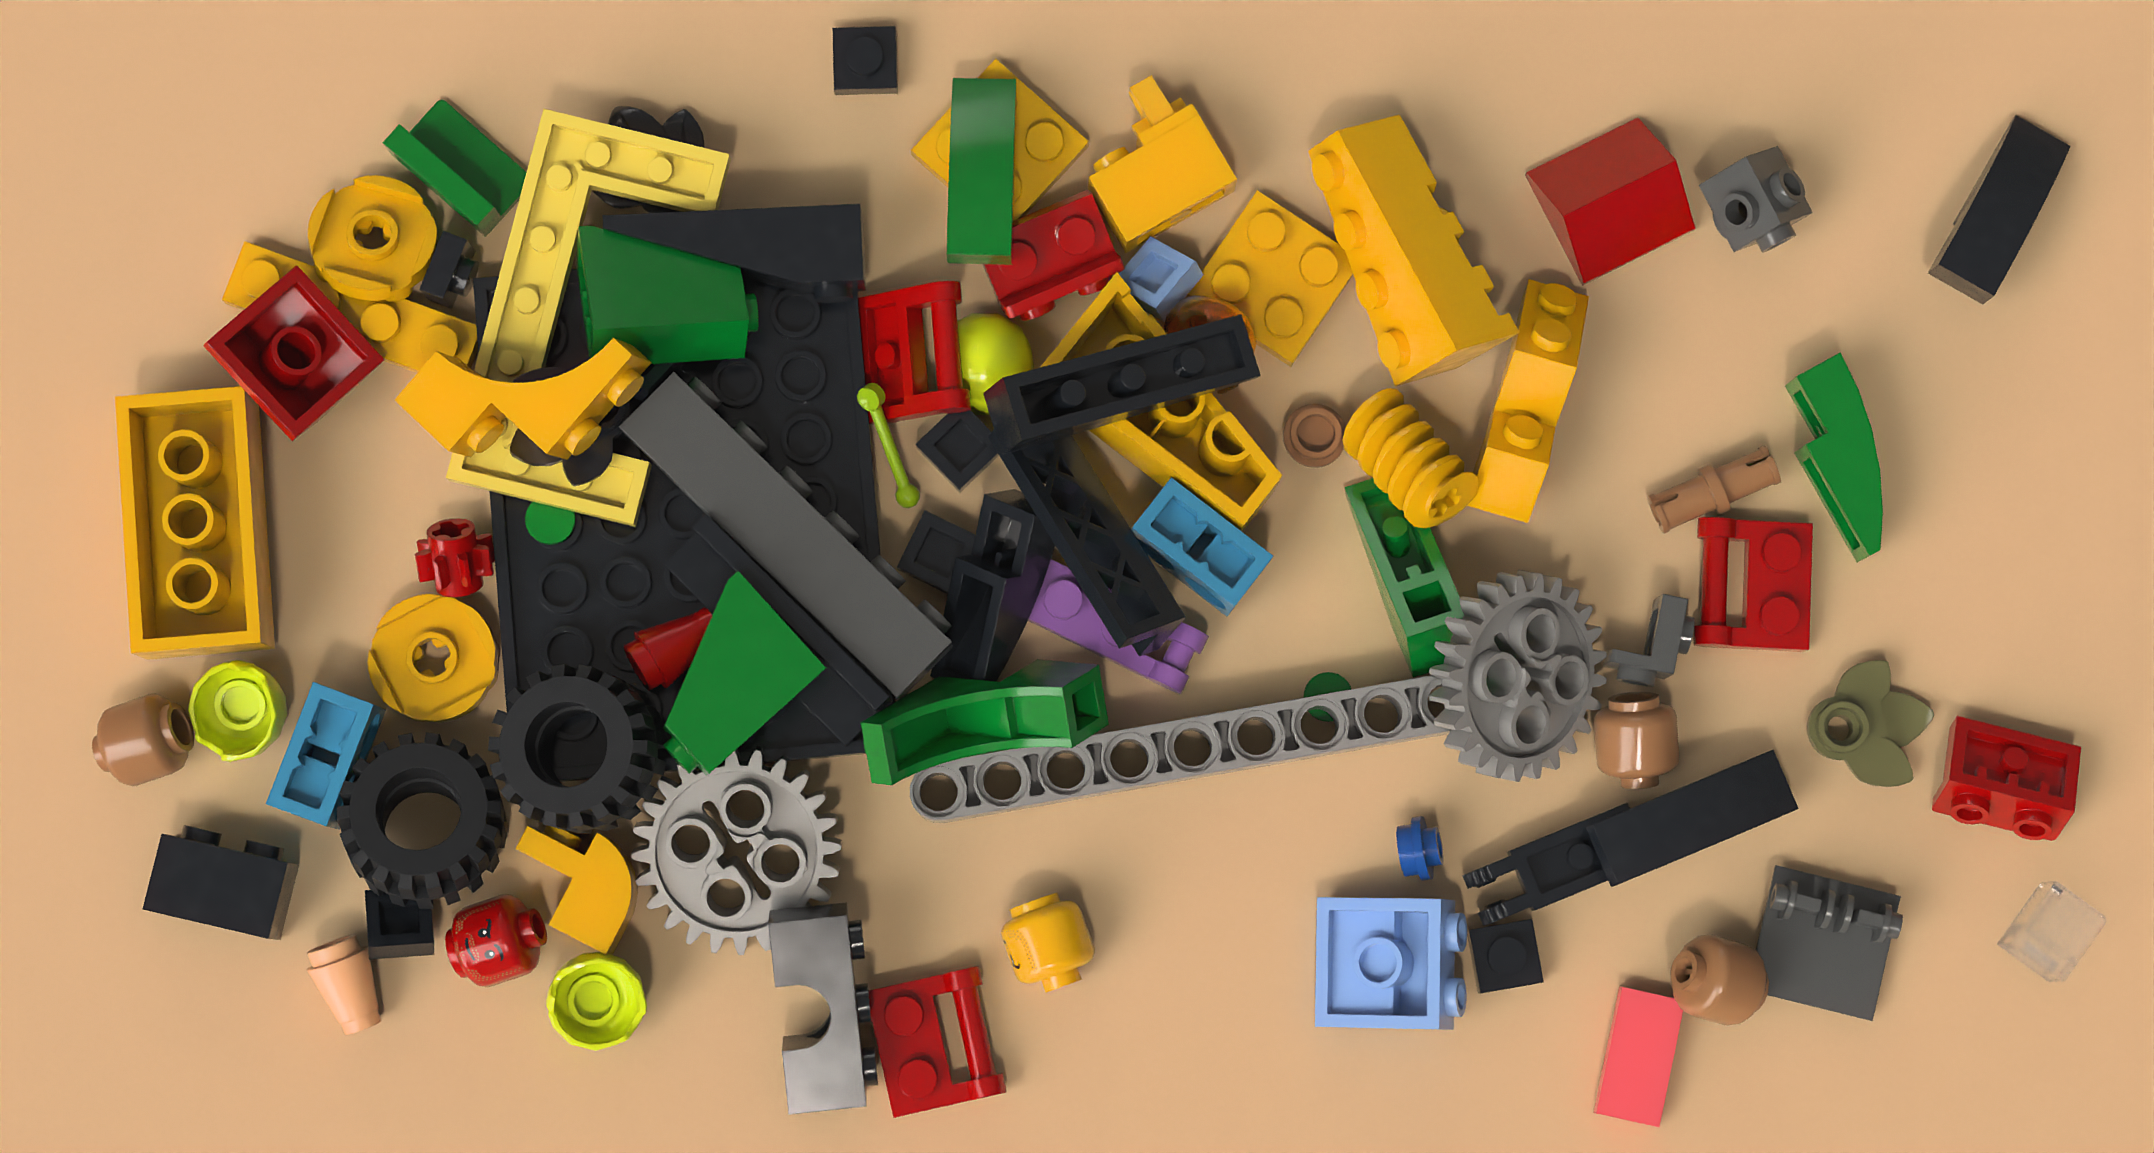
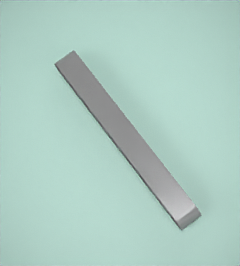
[910,675,1451,823]

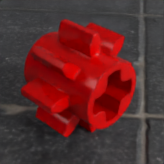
[414,518,495,597]

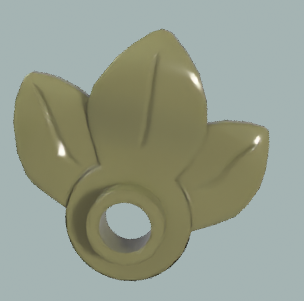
[1807,660,1934,787]

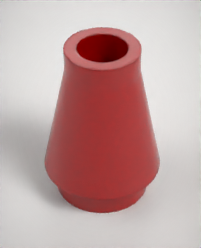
[623,607,712,691]

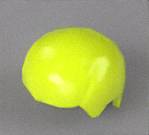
[958,313,1034,415]
[188,660,288,762]
[546,952,647,1051]

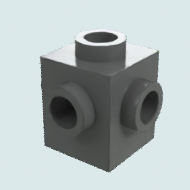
[1699,146,1813,253]

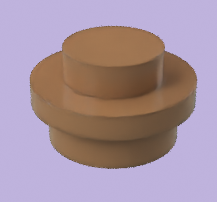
[1283,404,1346,468]

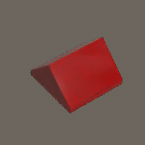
[1525,118,1695,286]
[203,265,385,441]

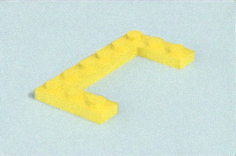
[446,109,731,527]

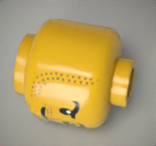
[1001,892,1095,993]

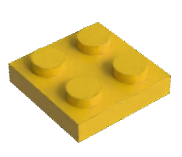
[911,58,1089,221]
[1186,190,1354,367]

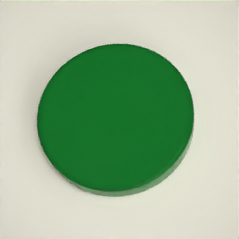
[525,502,576,545]
[1303,672,1352,722]

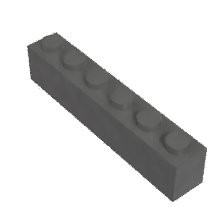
[619,372,953,701]

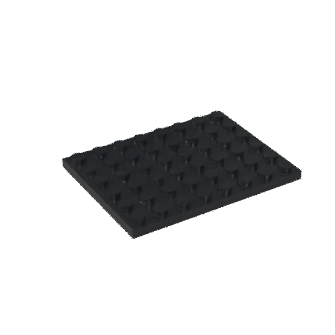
[473,269,894,782]

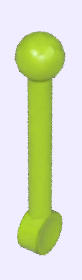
[857,383,920,508]

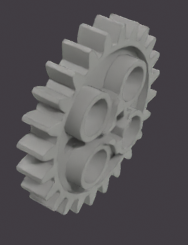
[1429,570,1607,782]
[631,746,842,955]

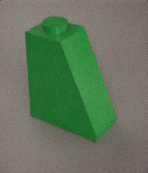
[576,225,758,364]
[663,571,826,776]

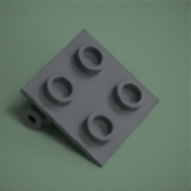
[1756,865,1903,1021]

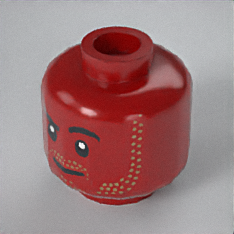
[445,894,547,987]

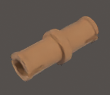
[1647,446,1781,534]

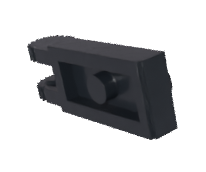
[1462,803,1630,926]

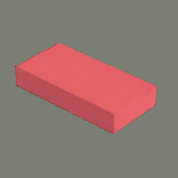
[1593,987,1683,1127]

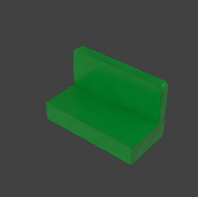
[382,100,527,237]

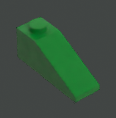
[1345,478,1465,678]

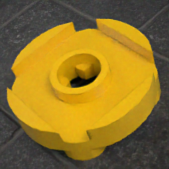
[308,175,438,302]
[367,594,499,723]

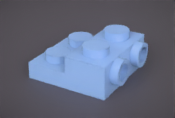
[1315,897,1467,1030]

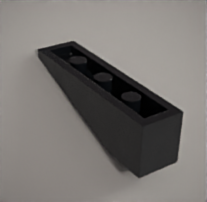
[602,204,866,303]
[983,314,1261,455]

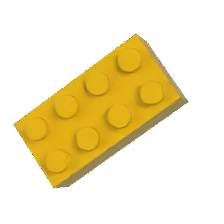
[115,386,275,660]

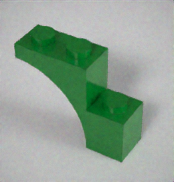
[861,659,1109,785]

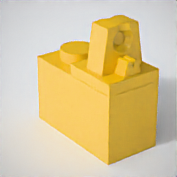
[1088,75,1237,253]

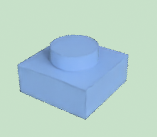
[1119,236,1204,322]

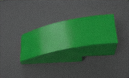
[946,78,1016,265]
[1785,352,1883,563]

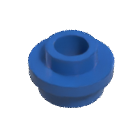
[1396,816,1444,881]

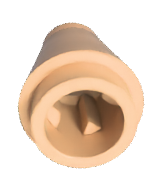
[307,934,382,1035]

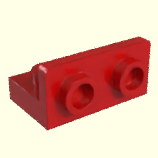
[982,189,1125,321]
[1932,716,2081,841]

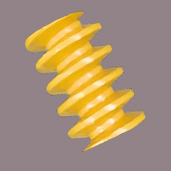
[1342,388,1479,528]

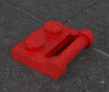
[858,281,971,425]
[1694,517,1813,652]
[869,966,1007,1118]

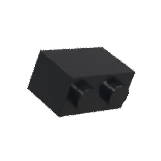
[142,825,299,940]

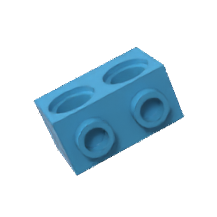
[1131,477,1273,616]
[266,682,386,830]

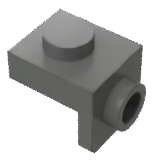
[1603,594,1695,687]

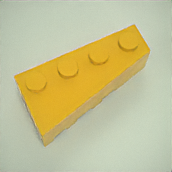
[1308,114,1520,387]
[1041,272,1282,532]

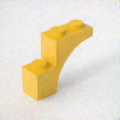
[1467,279,1589,523]
[394,338,652,460]

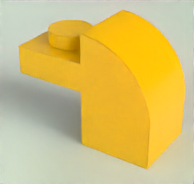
[515,825,638,955]

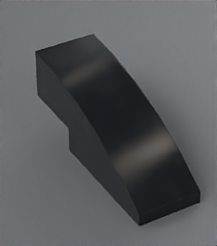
[1928,115,2071,305]
[930,489,1065,681]
[1586,750,1799,887]

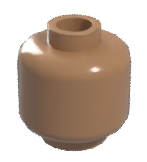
[1594,692,1679,789]
[92,693,195,786]
[1671,934,1769,1025]

